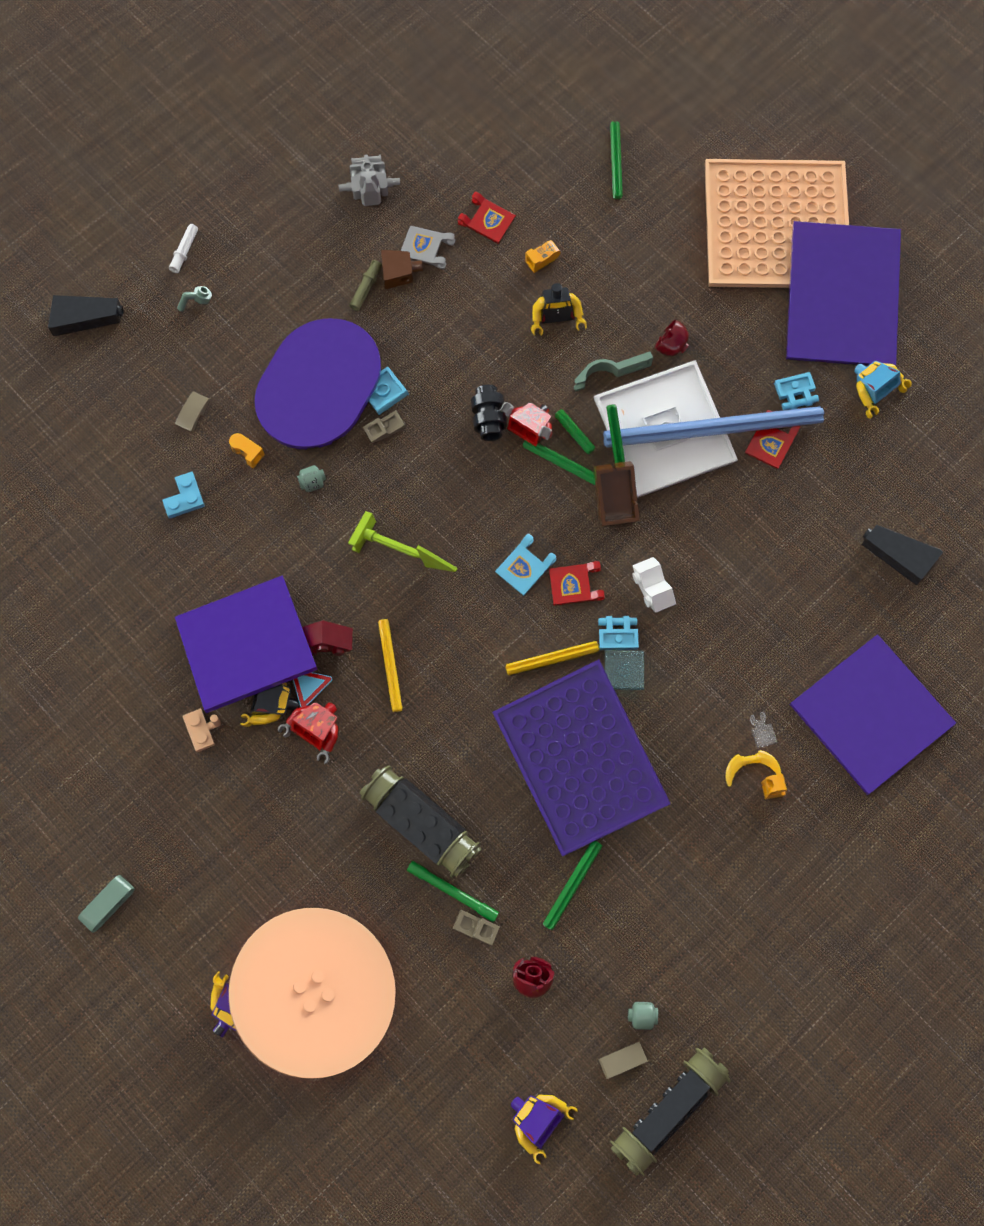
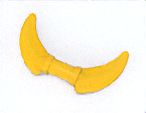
[726,750,781,786]

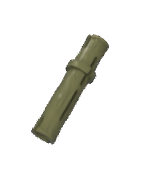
[349,260,383,311]

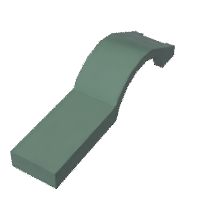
[574,352,653,392]

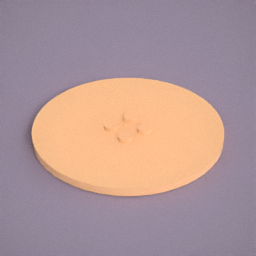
[229,908,395,1079]

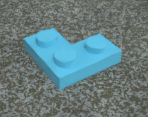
[162,471,205,519]

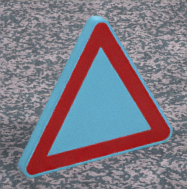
[293,672,332,707]

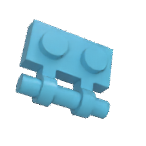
[774,372,819,411]
[598,616,639,650]

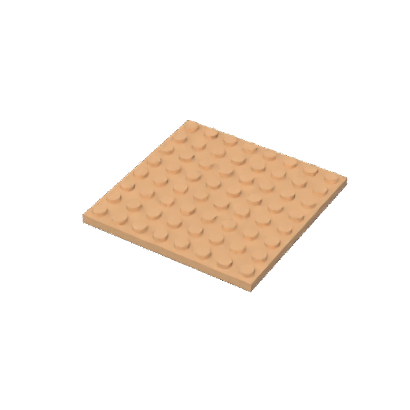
[705,159,849,288]

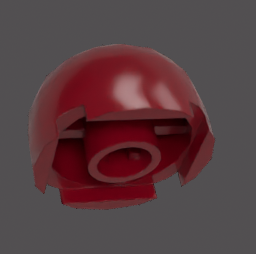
[654,319,689,357]
[512,957,554,998]

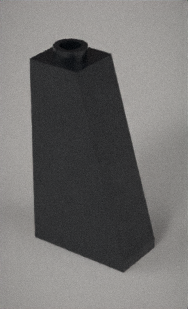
[48,295,124,336]
[861,525,943,586]

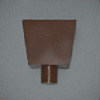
[381,250,423,289]

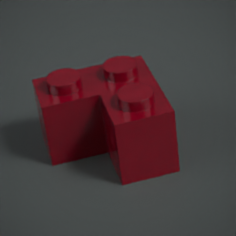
[302,620,353,656]

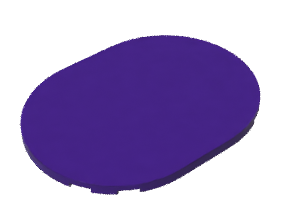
[255,318,381,449]

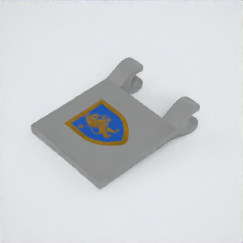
[401,226,455,269]

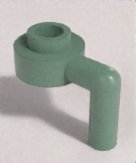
[177,286,212,311]

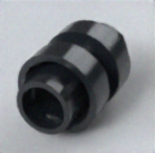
[471,384,507,441]

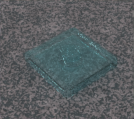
[605,650,644,690]

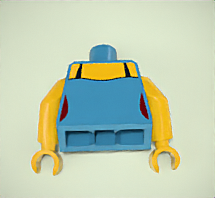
[854,361,912,419]

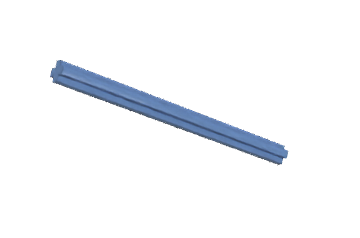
[603,406,824,448]

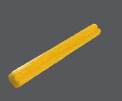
[378,619,402,712]
[506,641,599,675]

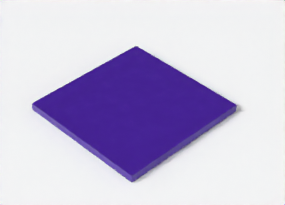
[175,575,318,713]
[789,634,956,795]

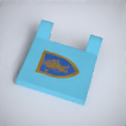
[495,534,556,596]

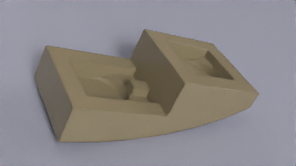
[175,391,210,432]
[363,410,406,443]
[452,910,500,946]
[598,1042,648,1079]

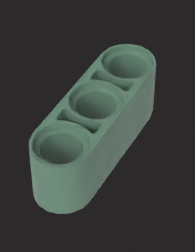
[78,875,135,933]

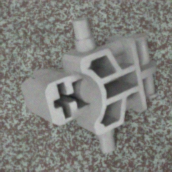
[339,155,400,206]

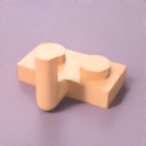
[183,708,221,752]

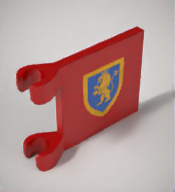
[458,192,516,244]
[745,410,800,469]
[549,561,605,606]

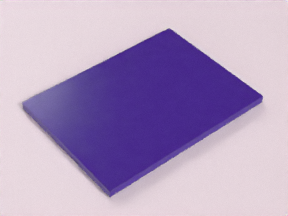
[786,221,901,366]
[492,660,671,856]

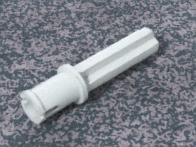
[168,224,198,273]

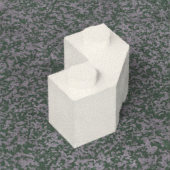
[632,557,676,613]

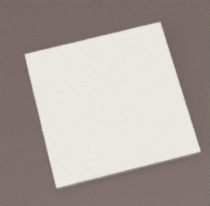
[594,360,738,498]

